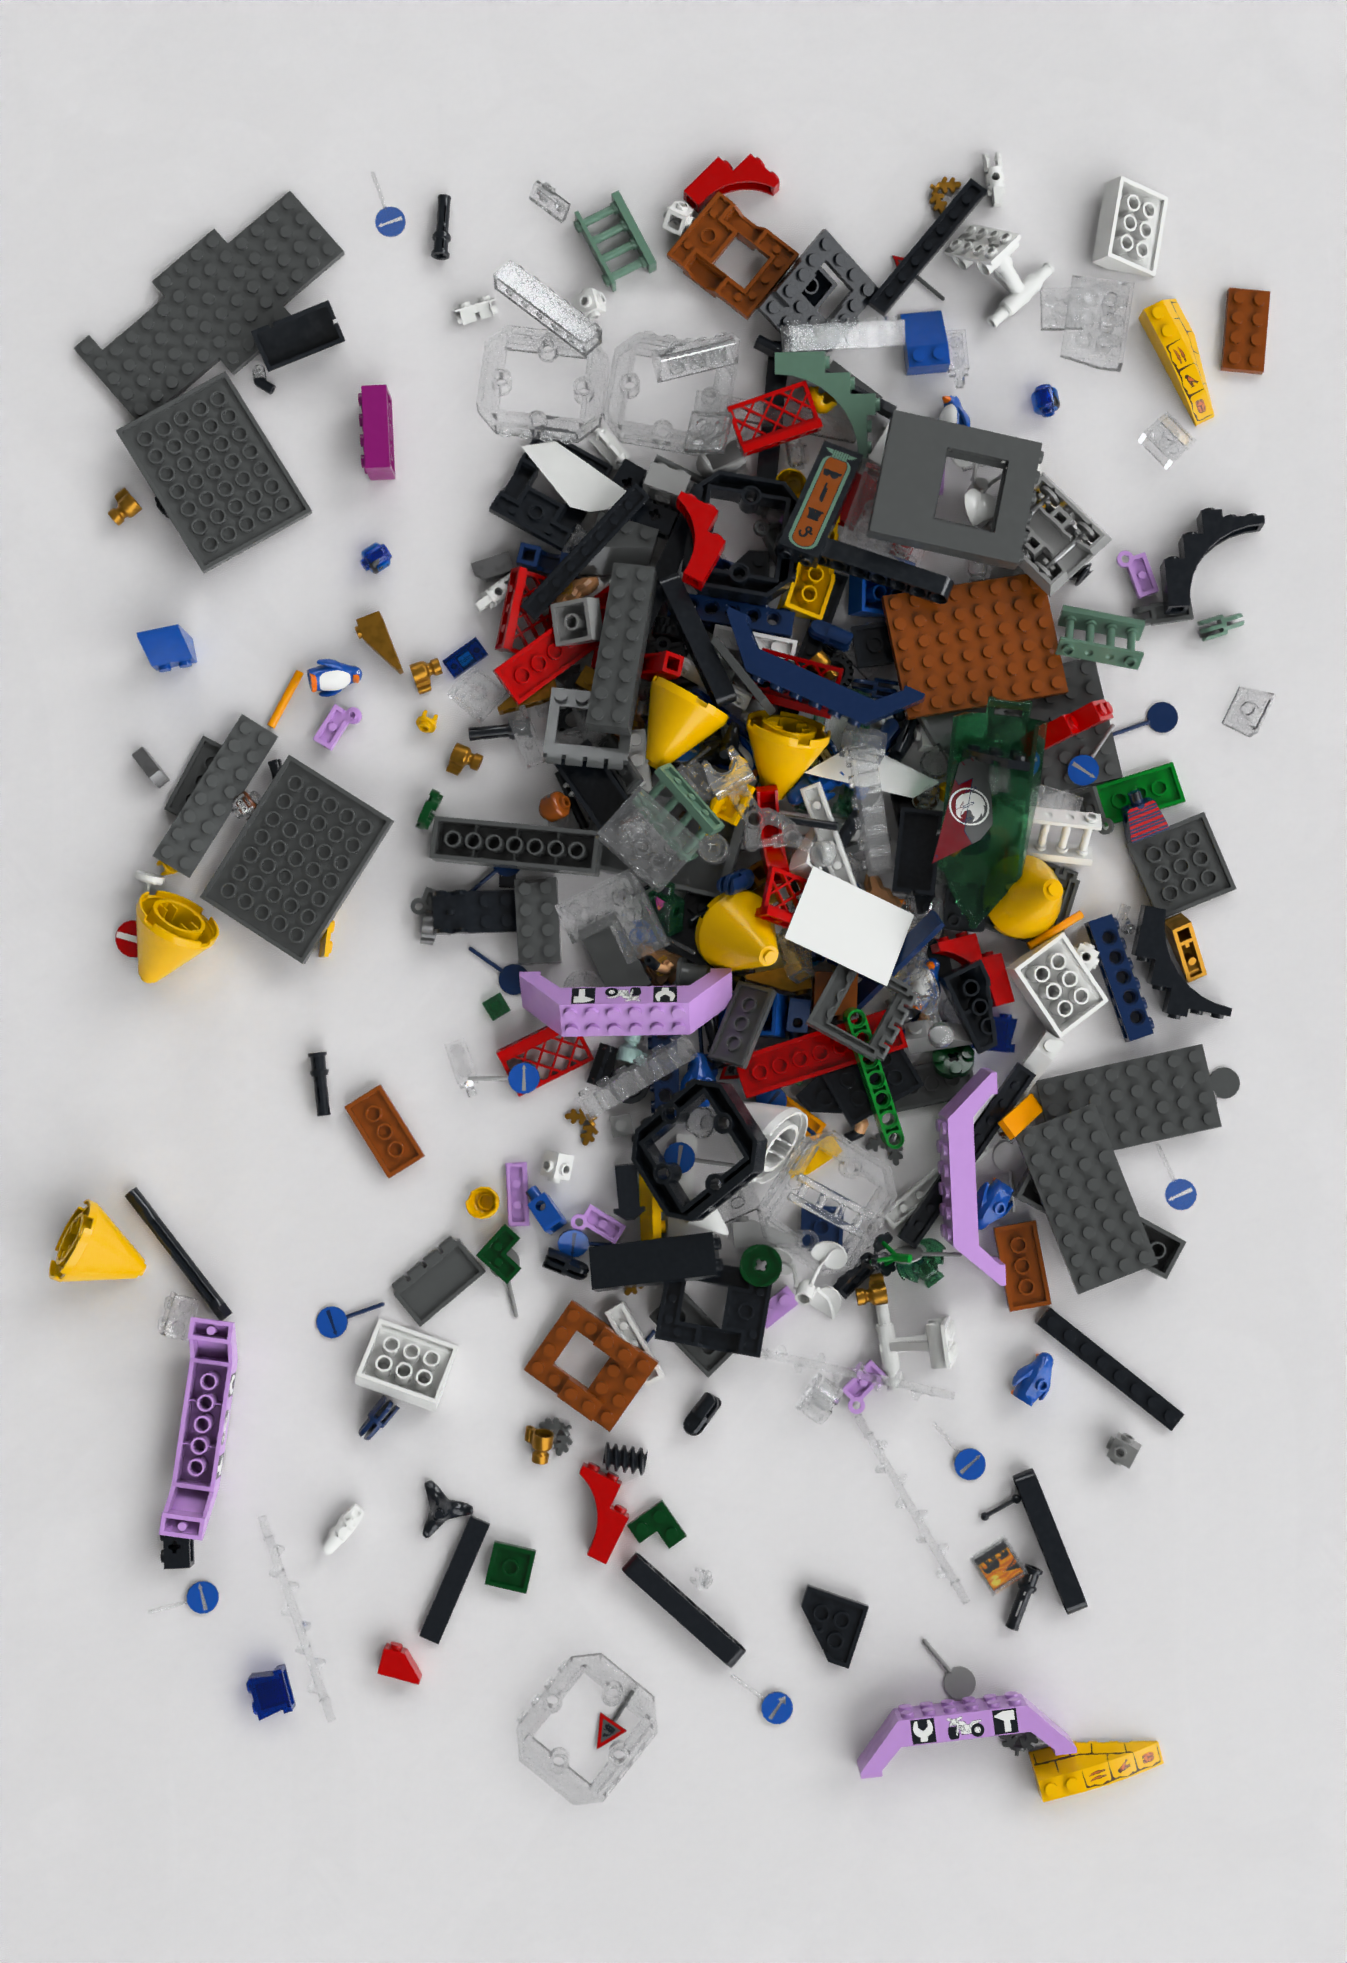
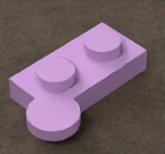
[313,704,362,751]

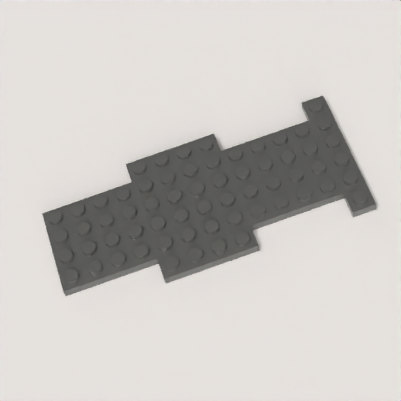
[74,191,345,419]

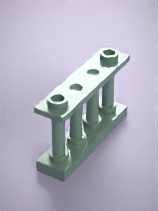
[573,190,657,292]
[1055,605,1145,670]
[631,763,725,863]

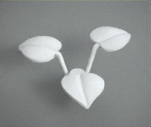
[948,449,1041,527]
[756,1241,848,1319]

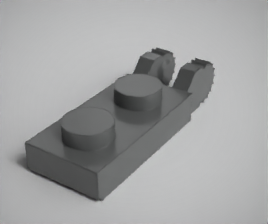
[1132,598,1194,626]

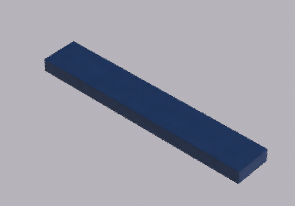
[857,910,945,1010]

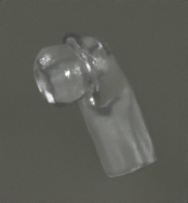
[1116,904,1136,935]

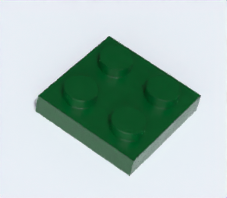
[485,1540,536,1594]

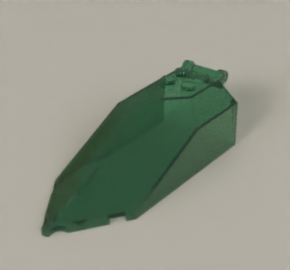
[937,696,1048,929]

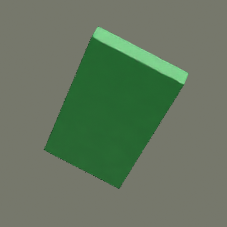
[1096,762,1186,827]

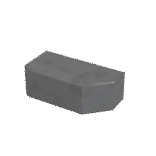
[471,551,514,582]
[132,747,170,788]

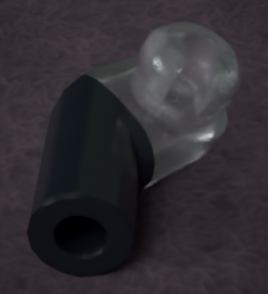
[252,364,276,395]

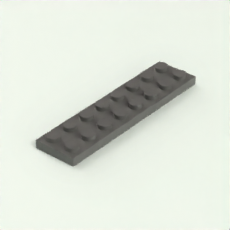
[152,714,278,878]

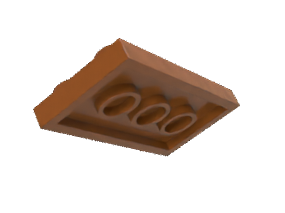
[1221,287,1270,375]
[345,1084,425,1179]
[993,1220,1052,1312]

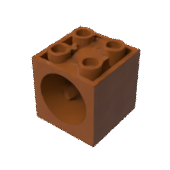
[811,971,858,1021]

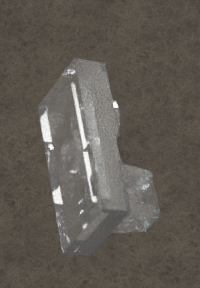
[529,180,571,223]

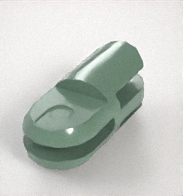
[1197,613,1244,642]

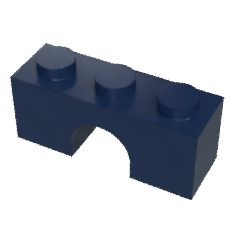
[516,542,580,579]

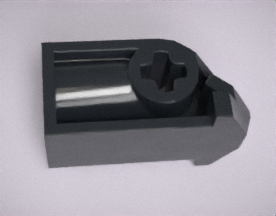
[613,1163,646,1221]

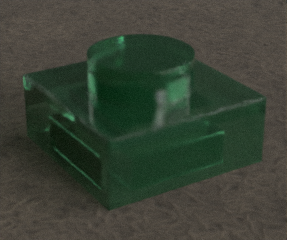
[482,993,511,1021]

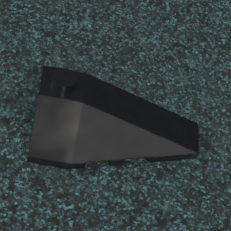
[938,959,998,1054]

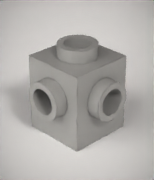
[1106,1432,1142,1469]

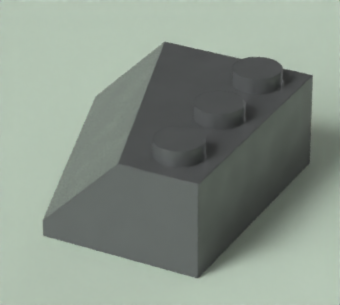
[580,511,659,577]

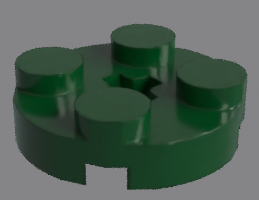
[415,789,443,830]
[932,1045,974,1079]
[740,1244,782,1287]

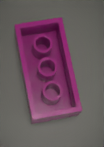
[358,384,396,481]

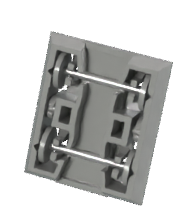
[982,472,1112,597]

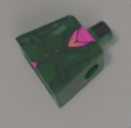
[640,882,685,937]

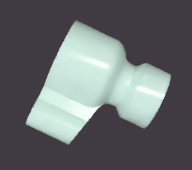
[616,1035,648,1067]

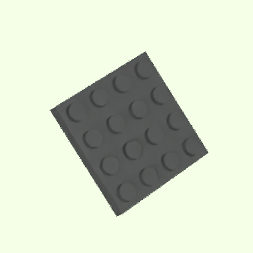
[1125,812,1237,918]

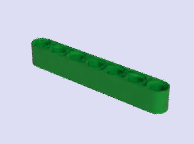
[843,1007,905,1149]

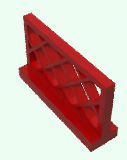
[727,380,823,457]
[495,566,553,654]
[750,648,844,719]
[755,866,808,929]
[496,1026,594,1097]

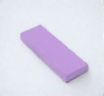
[505,1162,530,1227]

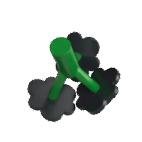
[870,1232,913,1277]

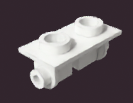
[454,295,498,325]
[589,426,632,471]

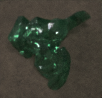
[896,1238,946,1288]

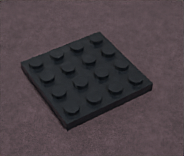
[821,1049,924,1127]

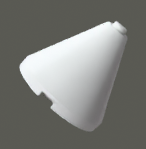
[716,1100,808,1184]

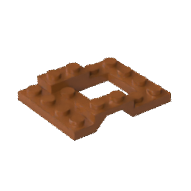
[667,191,799,320]
[524,1300,659,1432]

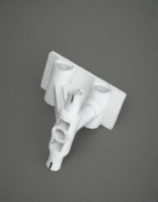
[944,224,1054,328]
[875,1303,958,1390]

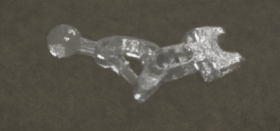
[701,745,836,867]
[885,895,954,1049]

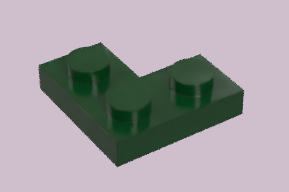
[476,1224,522,1284]
[627,1500,687,1549]

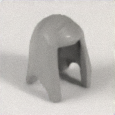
[696,433,748,478]

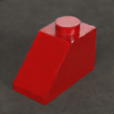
[377,1642,422,1685]

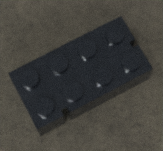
[251,300,345,372]
[554,739,638,835]
[892,807,944,897]

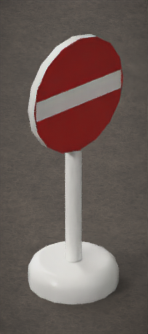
[115,870,165,958]

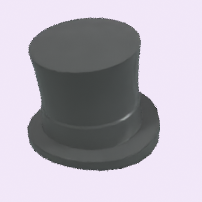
[675,957,713,986]

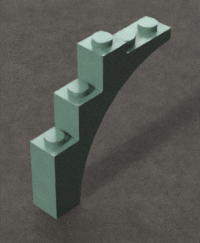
[775,351,880,458]

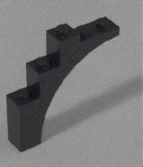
[1160,508,1265,614]
[1131,905,1232,1020]

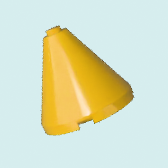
[646,675,729,769]
[746,710,831,801]
[981,854,1063,939]
[695,890,778,971]
[136,891,219,983]
[49,1199,146,1282]

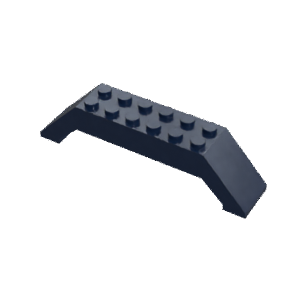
[727,607,925,728]

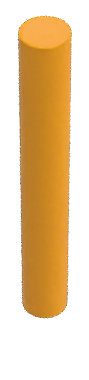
[267,670,304,729]
[1026,910,1084,950]

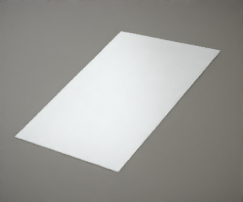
[785,866,914,986]

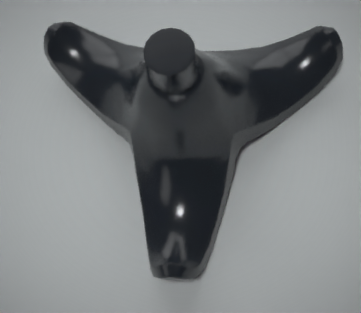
[697,722,752,775]
[422,1480,473,1538]

